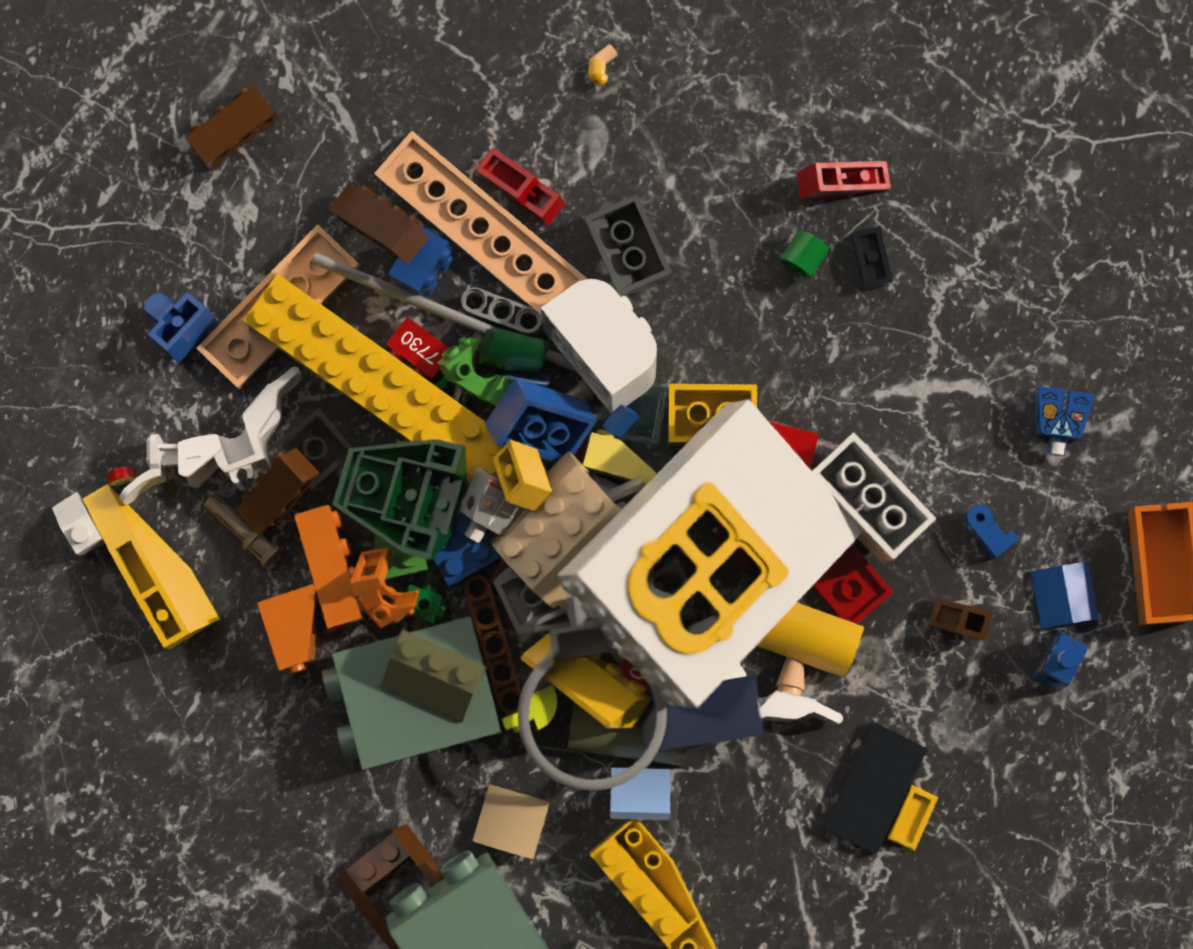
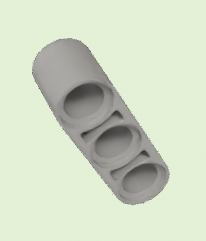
[461,287,542,337]

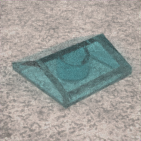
[608,385,669,445]

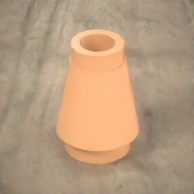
[776,657,804,696]

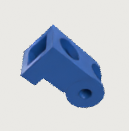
[965,505,1019,560]

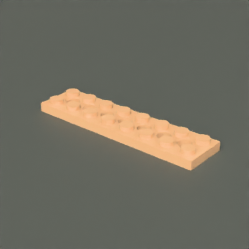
[374,131,587,315]

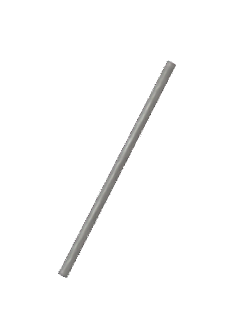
[312,253,578,374]

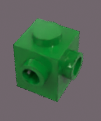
[405,584,448,625]

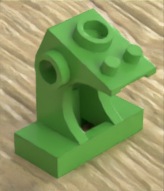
[437,337,512,407]

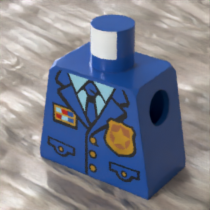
[1034,386,1094,456]
[1032,629,1088,692]

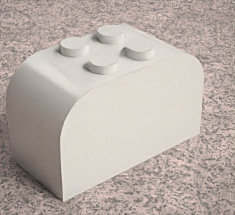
[541,279,657,414]
[812,433,936,563]

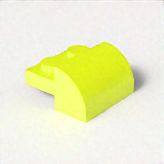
[502,685,558,733]

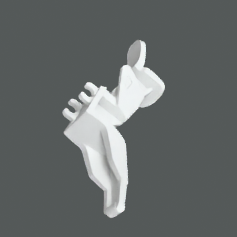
[119,367,302,505]
[685,615,843,725]

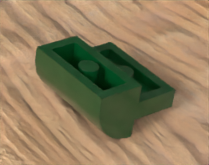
[474,328,550,377]

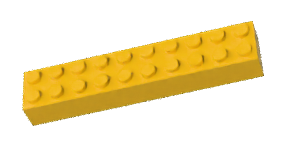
[243,273,502,485]

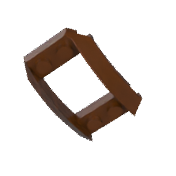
[337,824,445,949]

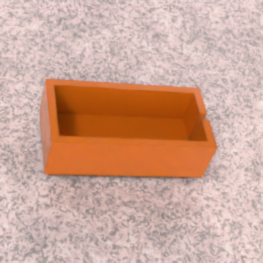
[1127,502,1193,625]
[294,505,367,631]

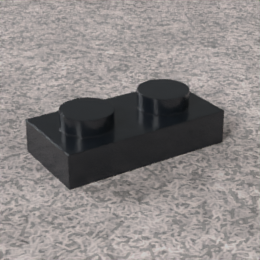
[851,226,893,290]

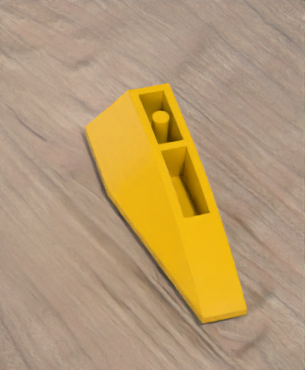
[83,484,220,649]
[589,819,717,949]

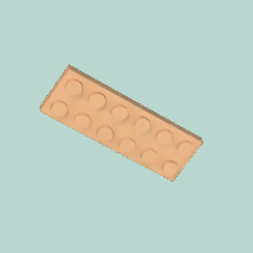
[197,224,360,389]

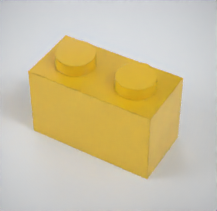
[492,440,552,511]

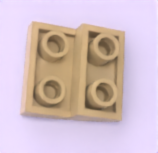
[473,784,550,859]

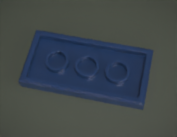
[641,675,764,752]

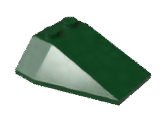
[332,439,467,561]

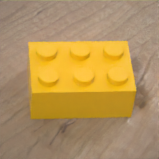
[668,384,757,446]

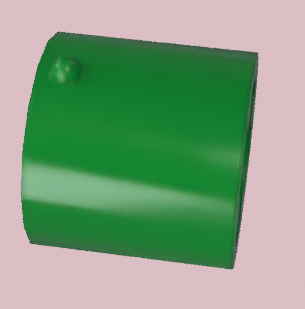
[780,230,830,279]

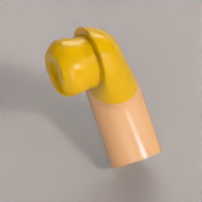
[588,44,618,86]

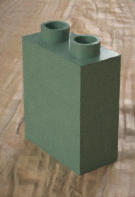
[322,616,503,770]
[386,851,549,949]

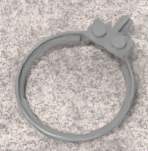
[518,596,667,791]

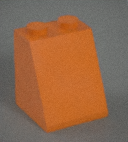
[258,584,321,675]

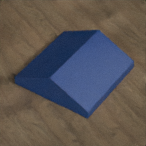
[1030,561,1099,629]

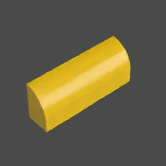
[756,602,864,678]

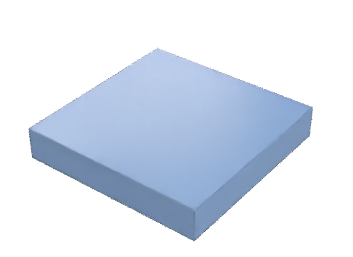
[610,768,670,820]

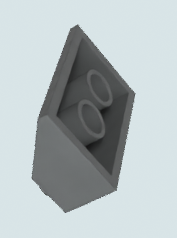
[584,194,672,297]

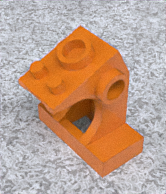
[350,547,419,628]

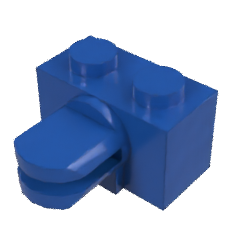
[144,292,217,363]

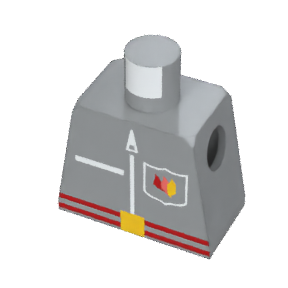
[460,467,525,543]

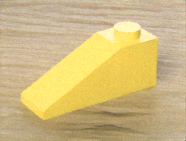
[581,430,657,486]

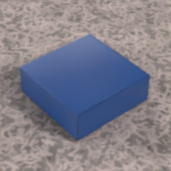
[602,404,640,438]

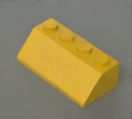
[520,633,652,728]

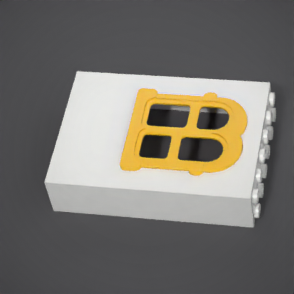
[557,399,863,707]

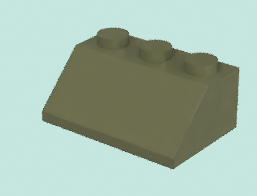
[381,630,487,722]

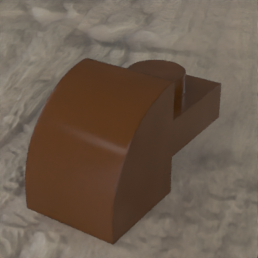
[929,597,994,642]

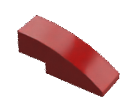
[475,148,566,226]

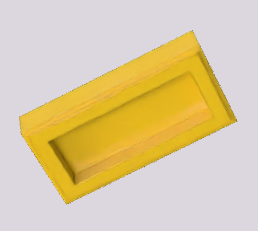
[887,785,938,851]

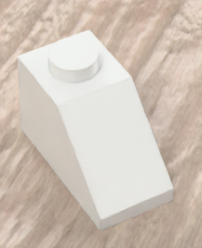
[52,492,105,557]

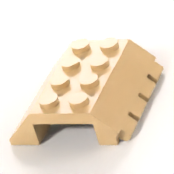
[488,451,622,611]

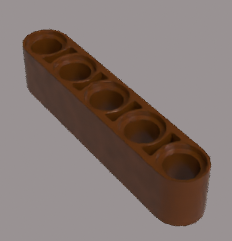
[464,575,522,715]

